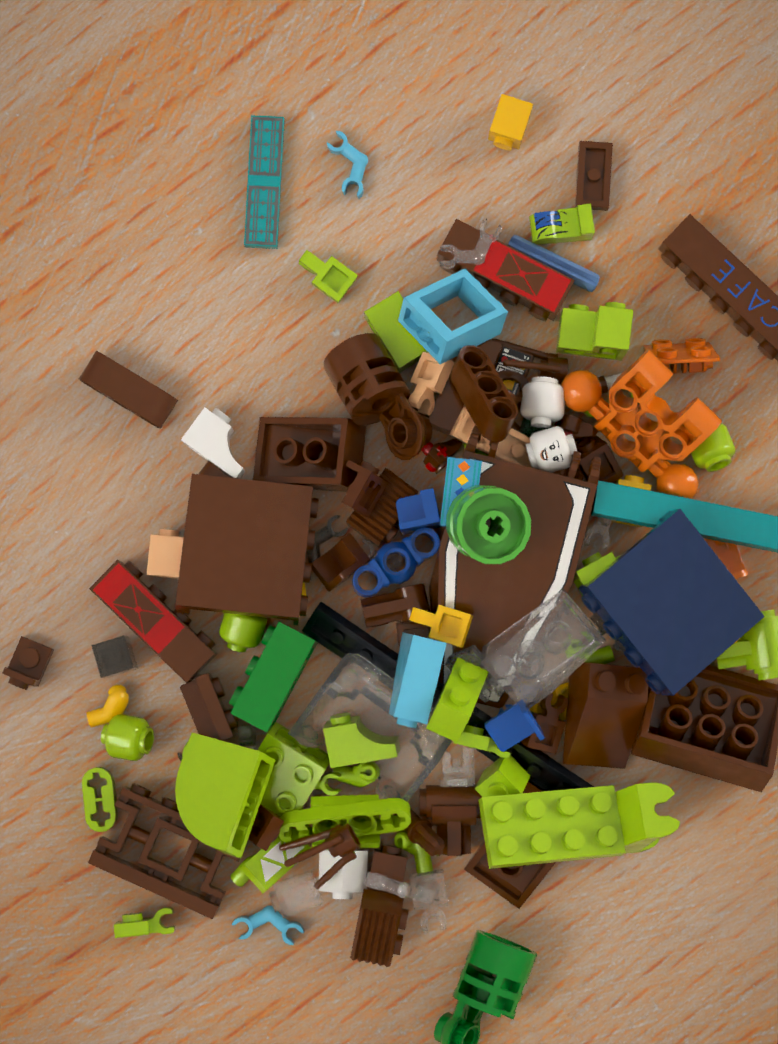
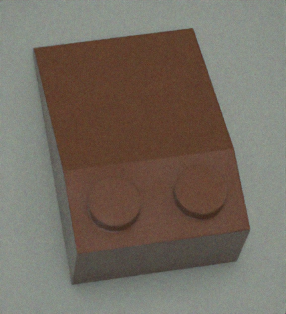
[253,417,366,492]
[563,662,648,769]
[464,782,556,909]

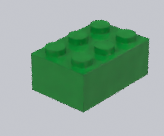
[229,622,318,733]

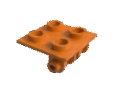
[643,338,720,374]

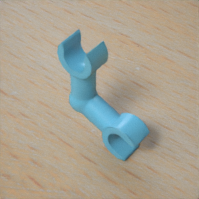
[327,131,368,199]
[232,905,304,945]

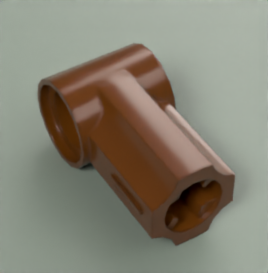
[360,583,430,628]

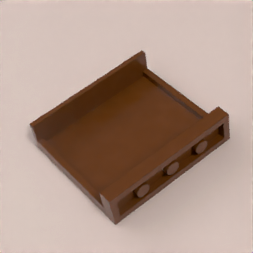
[175,473,319,626]

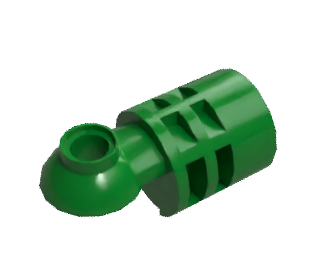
[434,930,537,1044]

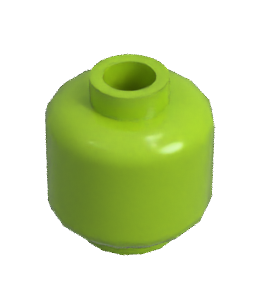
[691,423,736,472]
[219,613,267,652]
[101,714,154,761]

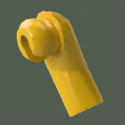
[86,684,129,728]

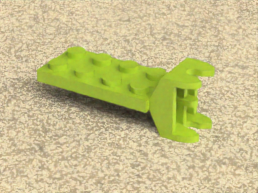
[478,782,680,869]

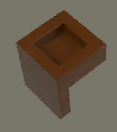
[311,534,370,592]

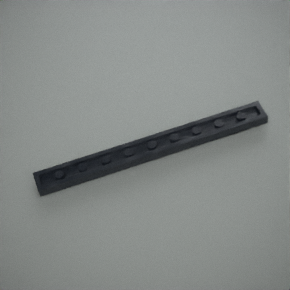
[302,602,594,792]

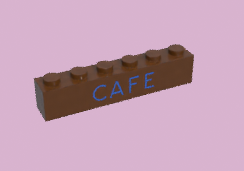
[659,214,778,361]

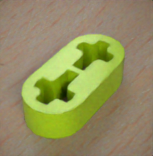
[82,767,118,832]

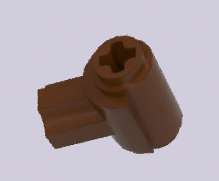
[419,785,482,856]

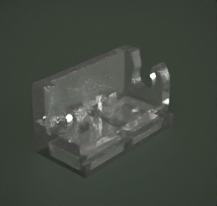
[438,747,475,787]

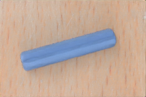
[508,235,600,292]

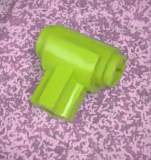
[716,609,778,680]

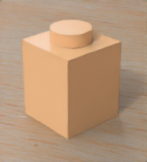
[147,529,184,579]

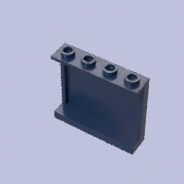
[578,509,765,696]

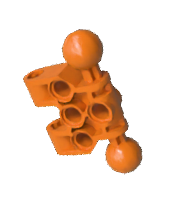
[561,349,722,499]

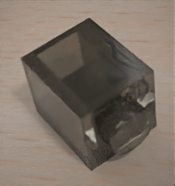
[91,635,138,678]

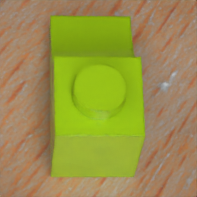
[323,713,401,768]

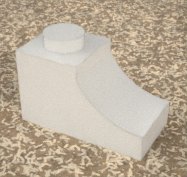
[181,407,245,479]

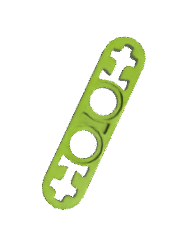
[279,798,411,843]

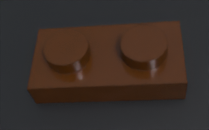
[575,141,613,211]

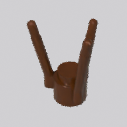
[492,338,568,384]
[279,823,361,889]

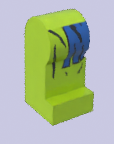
[529,203,595,245]

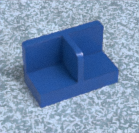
[396,488,442,535]

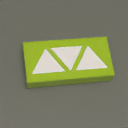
[240,827,311,894]

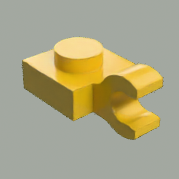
[409,605,473,648]

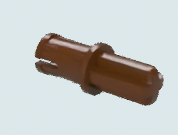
[394,807,446,856]

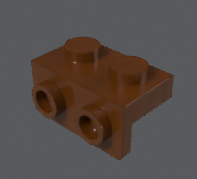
[180,673,238,741]

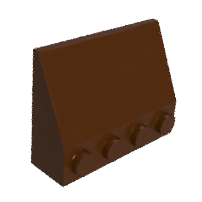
[631,665,778,792]

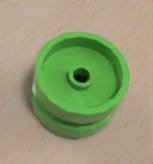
[446,485,531,564]

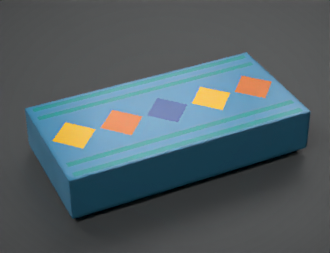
[440,457,482,527]

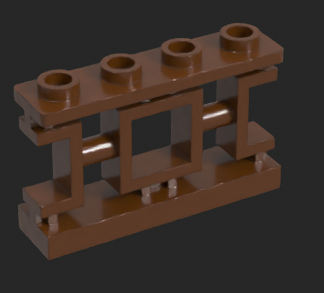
[88,783,248,919]

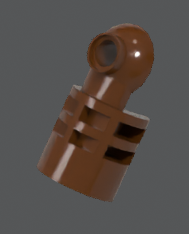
[324,333,432,460]

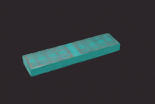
[244,115,285,249]

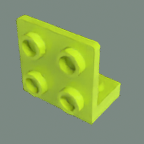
[258,722,330,817]

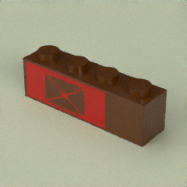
[437,219,575,321]
[89,559,217,683]

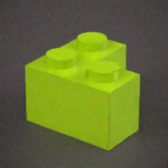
[556,302,633,361]

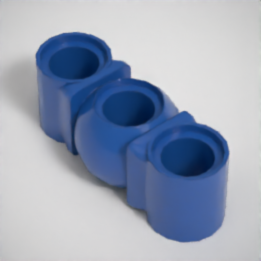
[352,528,440,597]

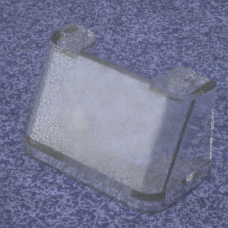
[288,653,452,802]

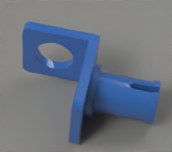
[484,699,545,752]

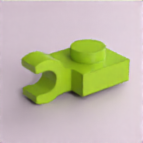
[299,250,358,303]
[453,725,511,758]
[114,907,176,938]

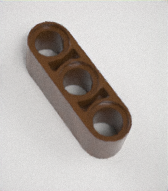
[450,345,518,442]
[79,351,178,429]

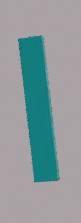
[591,480,778,553]

